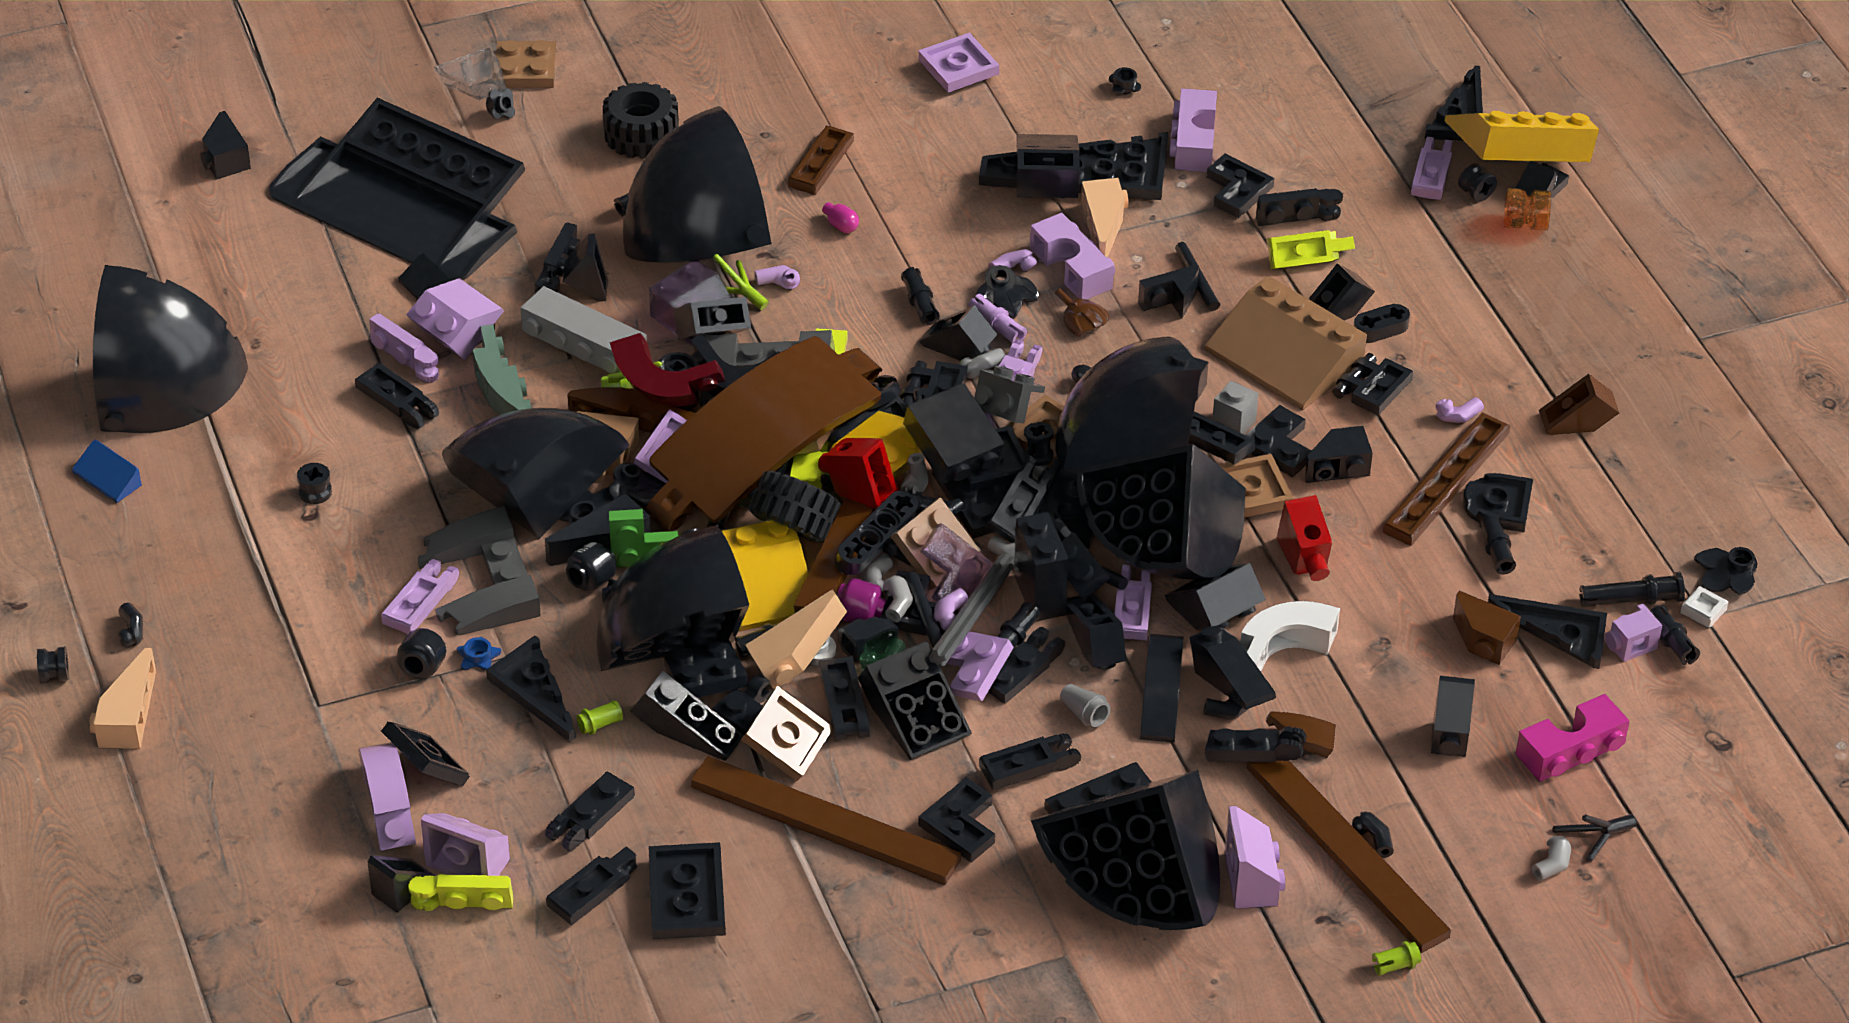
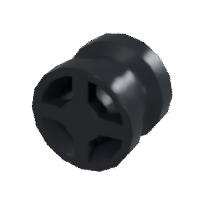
[1458,163,1497,202]
[297,463,332,504]
[37,646,69,683]

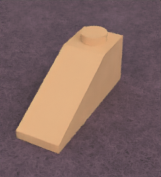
[1081,178,1128,257]
[746,589,847,689]
[90,648,156,749]

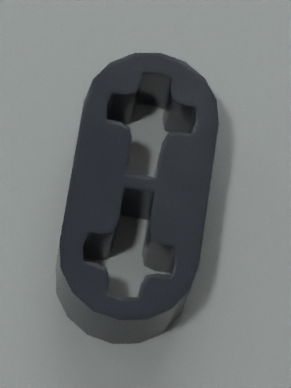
[1354,304,1410,343]

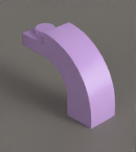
[358,742,416,851]

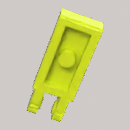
[408,874,514,911]

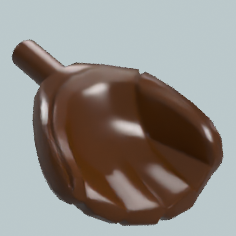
[1055,288,1109,336]

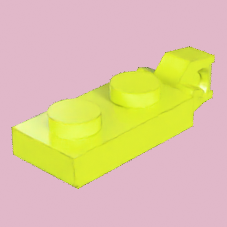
[1267,230,1355,269]

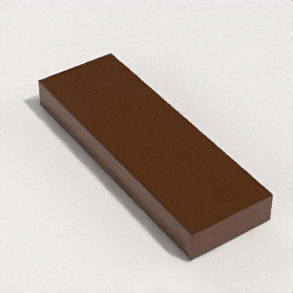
[788,125,854,195]

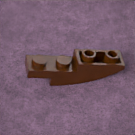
[567,387,695,433]

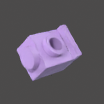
[1605,603,1662,662]

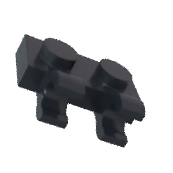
[712,673,795,735]

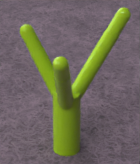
[706,254,769,311]

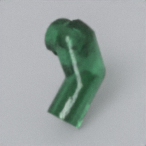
[859,638,906,670]

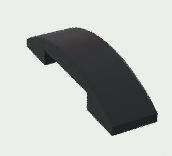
[1140,634,1184,742]

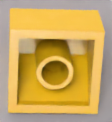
[832,411,924,480]

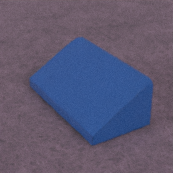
[72,439,142,503]

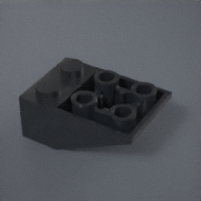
[1016,134,1080,199]
[858,641,972,760]

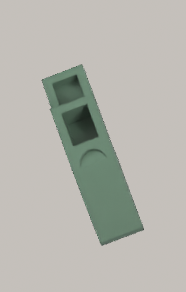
[473,324,531,415]

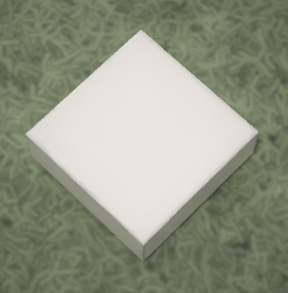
[1680,586,1729,628]

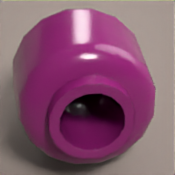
[837,579,887,622]

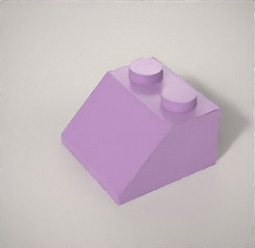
[406,278,504,361]
[1224,806,1285,908]
[421,813,510,876]

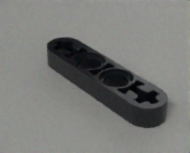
[834,491,918,575]

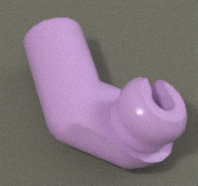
[988,249,1037,271]

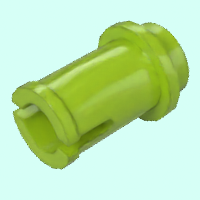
[576,700,623,735]
[1372,941,1421,976]

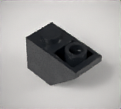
[1305,426,1373,483]

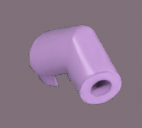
[754,265,800,289]
[1435,397,1484,423]
[934,588,968,630]

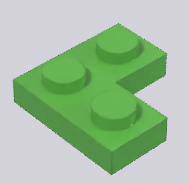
[609,509,678,568]

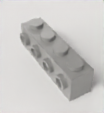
[521,286,647,374]

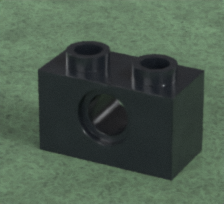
[673,297,751,340]

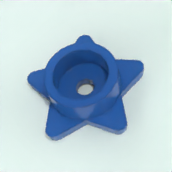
[457,637,501,670]

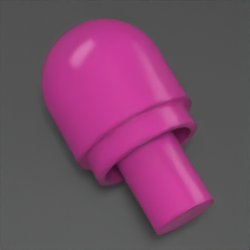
[822,202,859,233]

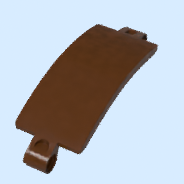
[646,336,883,532]

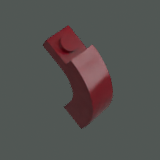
[610,333,725,406]

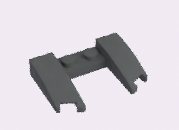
[700,330,835,408]
[418,506,541,636]

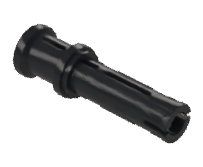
[1579,571,1685,607]

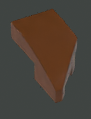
[1266,711,1336,758]

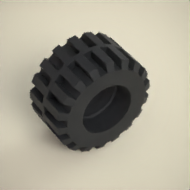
[602,82,679,158]
[748,471,841,542]

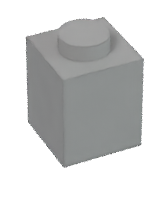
[1212,381,1259,434]

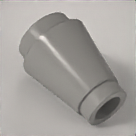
[1060,684,1111,727]

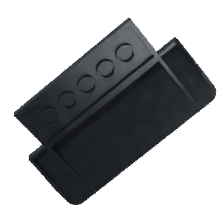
[269,97,525,280]

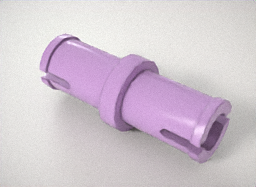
[968,294,1027,344]

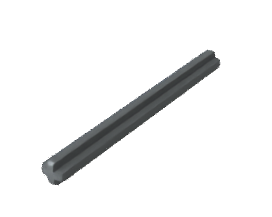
[929,553,1014,667]

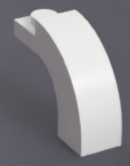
[1240,601,1340,671]

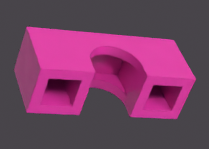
[1515,694,1630,782]

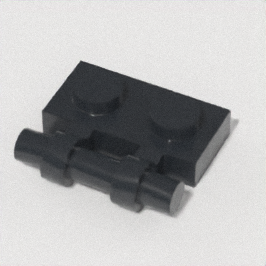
[1332,353,1413,416]
[900,360,968,407]

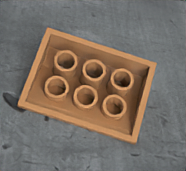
[1205,275,1367,410]

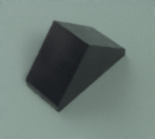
[562,233,608,301]
[367,855,436,913]

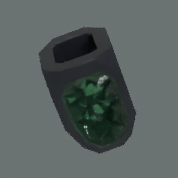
[838,617,899,663]

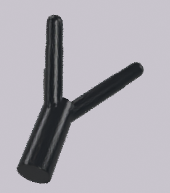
[1552,814,1636,862]

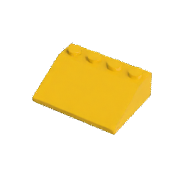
[1445,111,1599,162]
[660,521,809,632]

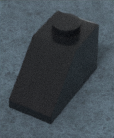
[200,111,251,179]
[1309,263,1375,321]
[919,305,997,361]
[1431,676,1475,757]

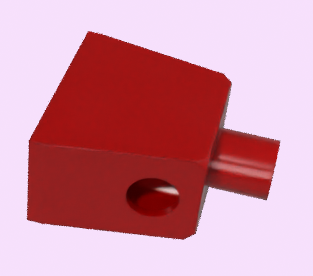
[818,438,898,509]
[1276,495,1332,581]

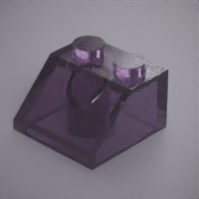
[649,260,731,346]

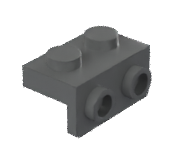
[975,366,1045,423]

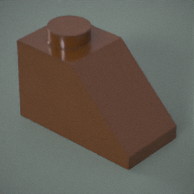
[1539,373,1620,435]
[1453,590,1521,665]

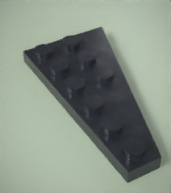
[979,132,1168,200]

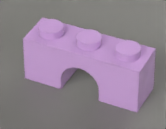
[1170,88,1217,172]
[1030,212,1115,299]

